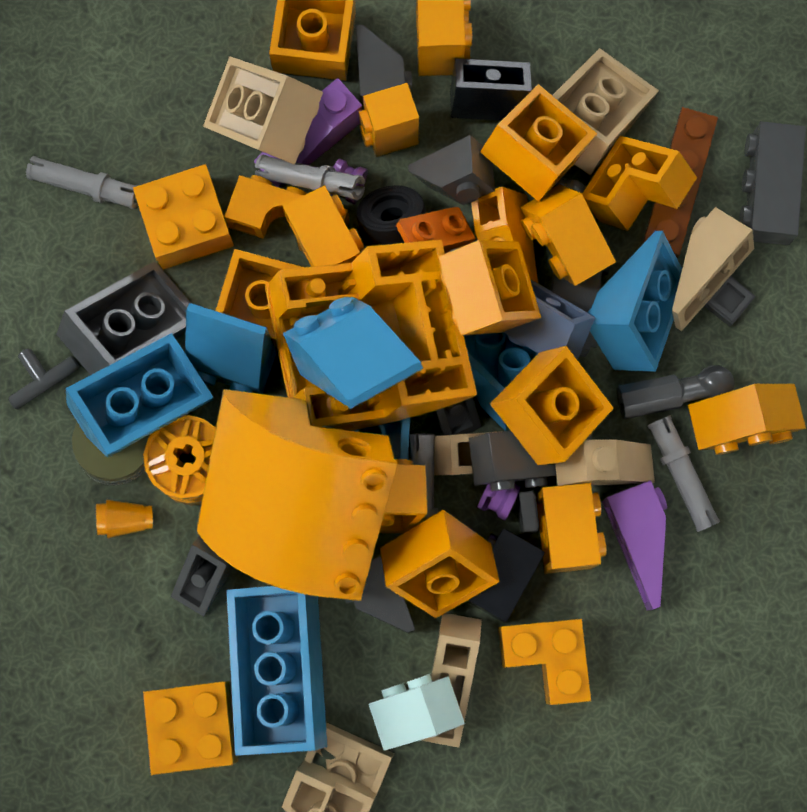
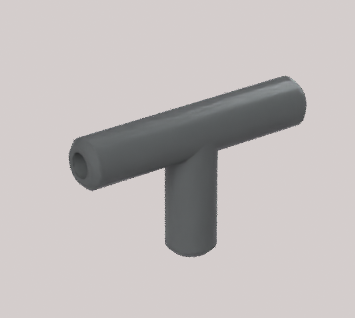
[8,348,80,409]

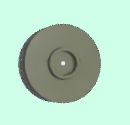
[72,422,151,485]

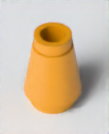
[96,499,153,539]

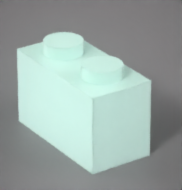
[368,674,465,751]

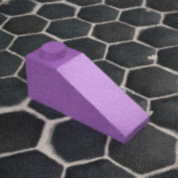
[254,78,363,188]
[602,480,667,611]

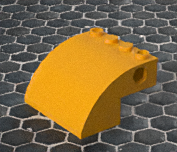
[265,239,477,431]
[197,389,397,601]

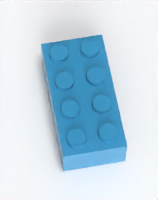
[227,586,327,756]

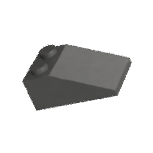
[56,261,190,375]

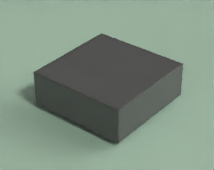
[704,276,756,327]
[516,491,539,535]

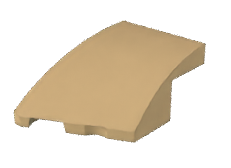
[282,722,395,812]

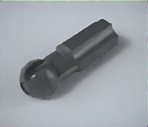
[616,365,735,420]

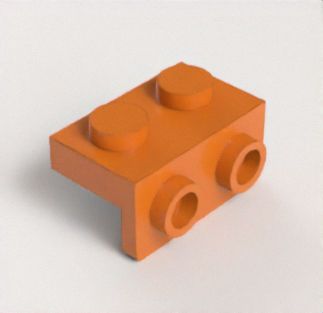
[396,207,476,254]

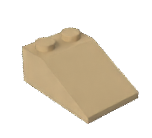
[552,48,659,175]
[203,57,323,165]

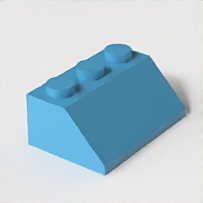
[66,333,213,458]

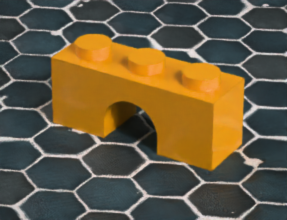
[224,175,349,251]

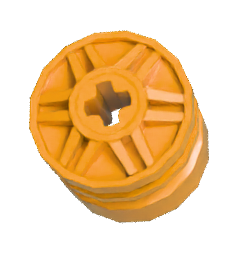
[143,415,216,506]

